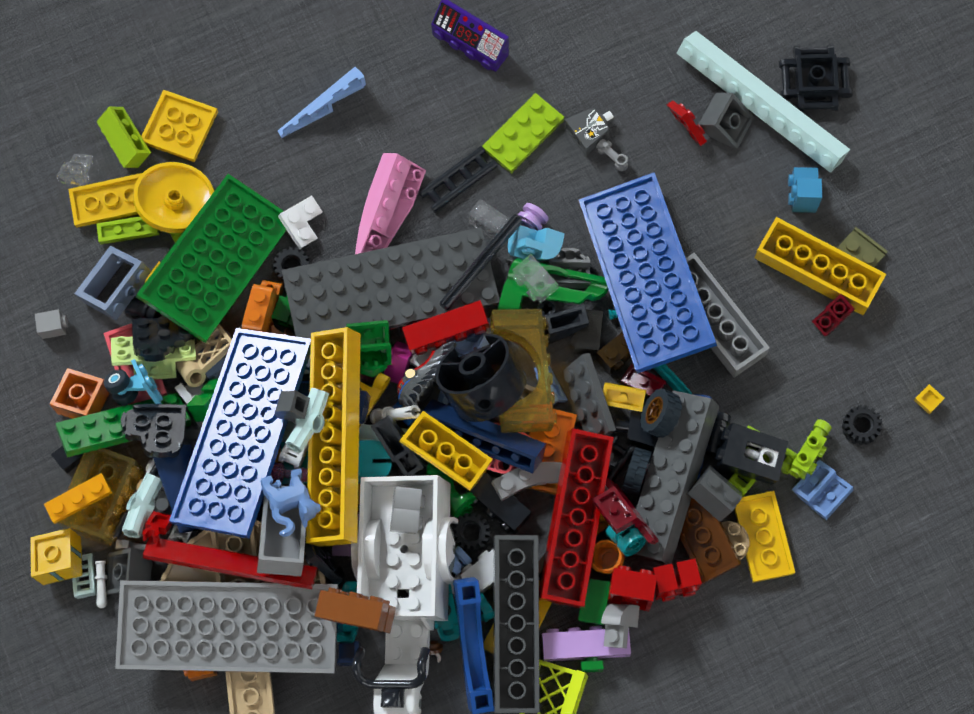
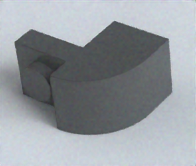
[274,390,310,424]

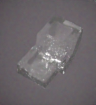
[56,154,94,186]

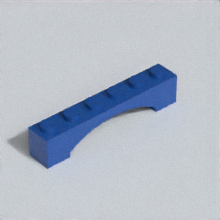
[453,577,494,714]

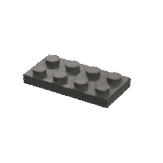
[563,353,616,436]

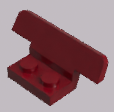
[593,479,659,545]

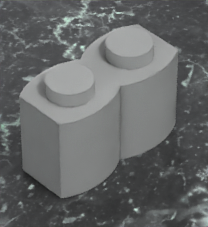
[390,486,425,534]

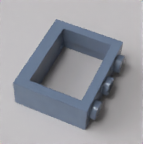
[74,246,151,320]

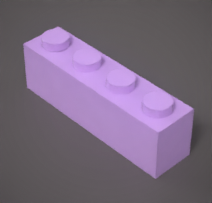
[542,626,631,662]

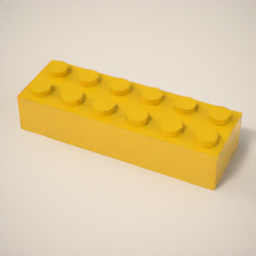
[754,217,886,315]

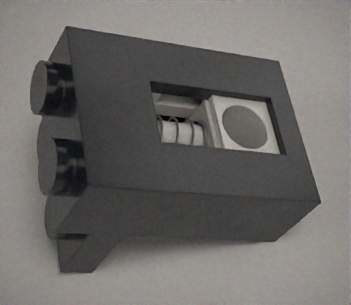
[716,423,788,485]

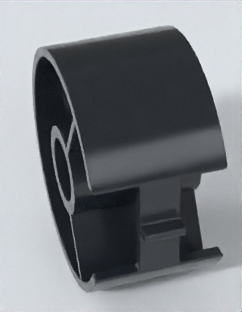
[435,333,526,422]

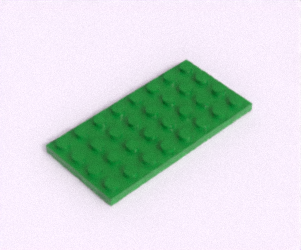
[136,174,287,343]

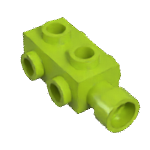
[788,419,832,480]

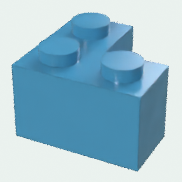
[788,167,822,213]

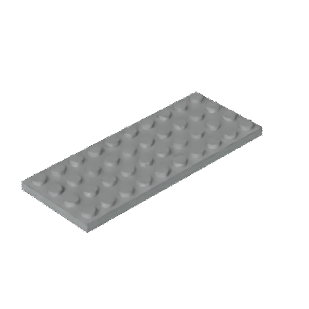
[115,580,338,673]

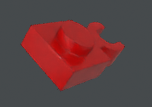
[143,511,172,543]

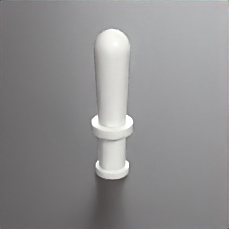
[94,561,107,609]

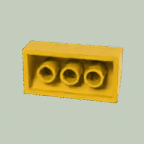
[399,411,493,491]

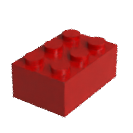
[607,566,657,612]

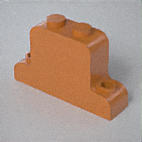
[242,280,284,333]

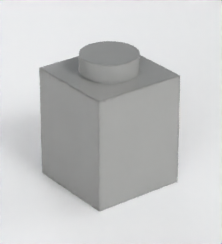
[35,309,68,339]

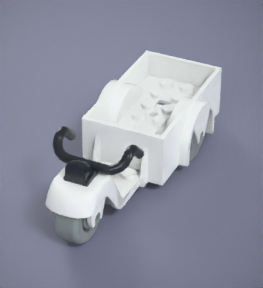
[351,475,458,714]

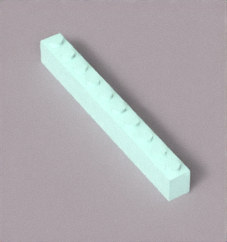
[677,31,850,172]

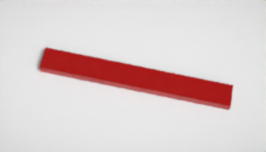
[143,537,317,590]

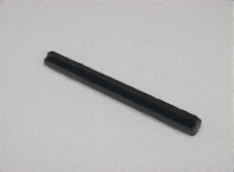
[440,214,522,310]

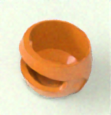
[591,539,624,574]

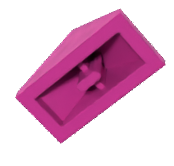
[384,341,414,384]

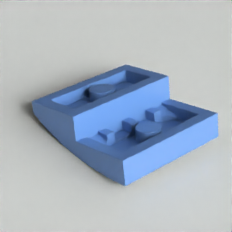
[792,459,854,520]

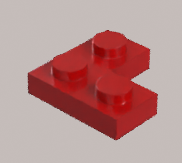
[667,100,707,146]

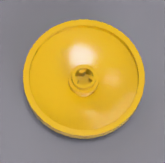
[133,162,214,233]

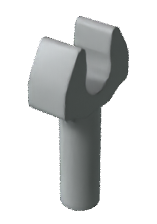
[115,540,146,551]

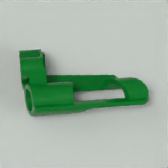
[498,258,609,318]

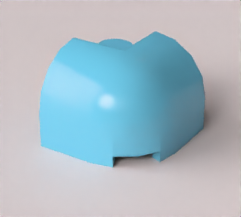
[507,225,565,262]

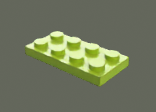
[482,93,565,174]

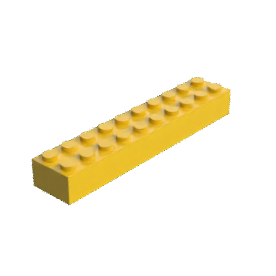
[306,327,361,547]

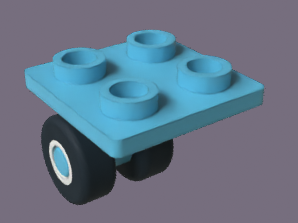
[104,359,163,406]

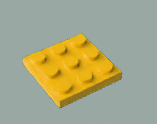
[141,90,218,162]

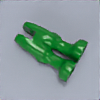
[426,463,476,519]

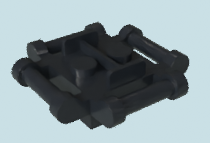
[779,45,853,112]

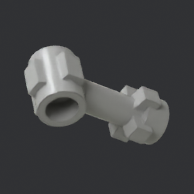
[596,139,628,171]

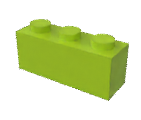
[96,106,151,168]

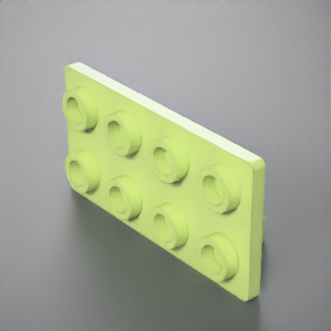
[111,336,196,379]

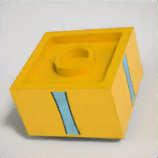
[31,528,82,585]

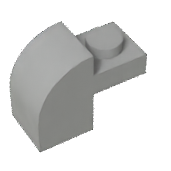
[601,603,640,649]

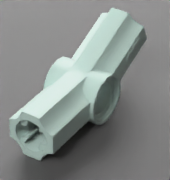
[285,388,329,453]
[122,473,162,538]

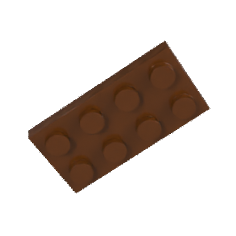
[680,498,742,584]

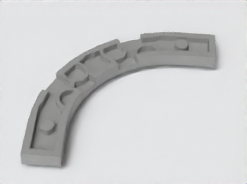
[491,462,608,501]

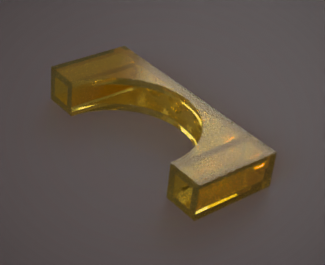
[490,309,557,433]

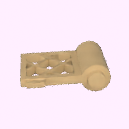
[175,324,232,387]

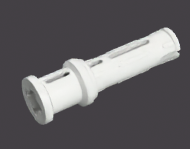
[370,405,420,424]

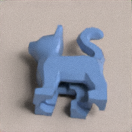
[260,468,321,537]

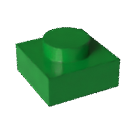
[581,657,603,673]

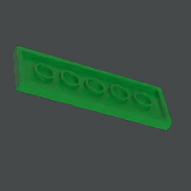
[55,392,191,457]

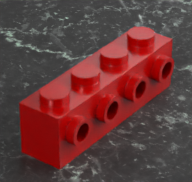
[402,300,491,355]

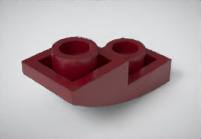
[812,294,855,337]

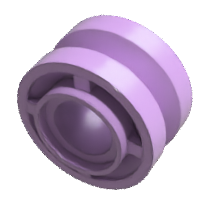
[518,203,549,231]

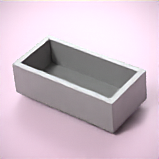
[257,486,306,576]

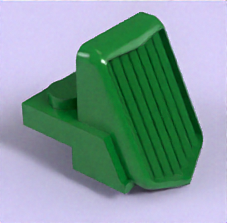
[346,320,392,377]

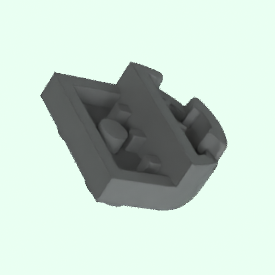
[549,248,590,289]

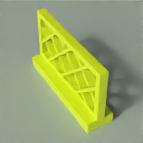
[519,659,588,714]

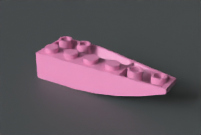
[355,153,426,254]

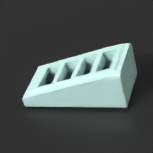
[72,553,97,599]

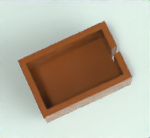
[315,587,396,634]

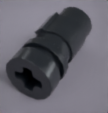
[125,296,162,318]
[705,411,731,457]

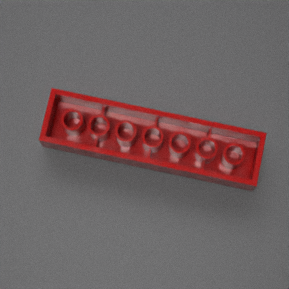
[539,428,614,608]

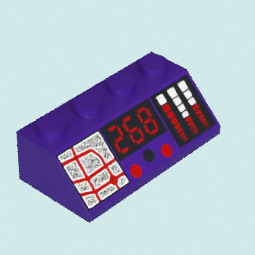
[431,0,509,72]

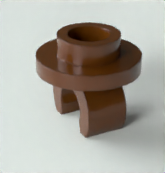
[429,640,443,662]

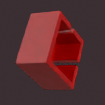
[652,558,702,602]

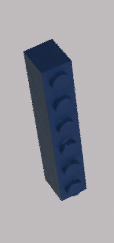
[421,399,546,474]

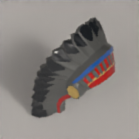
[397,341,457,420]

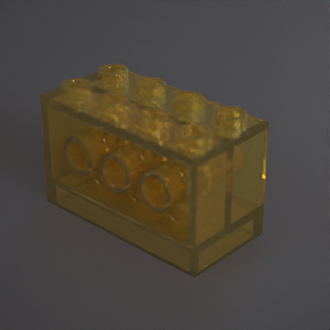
[57,448,144,546]

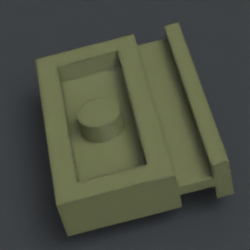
[837,227,888,268]

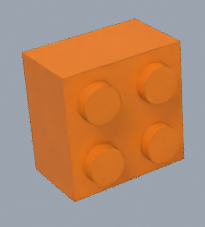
[50,368,109,419]

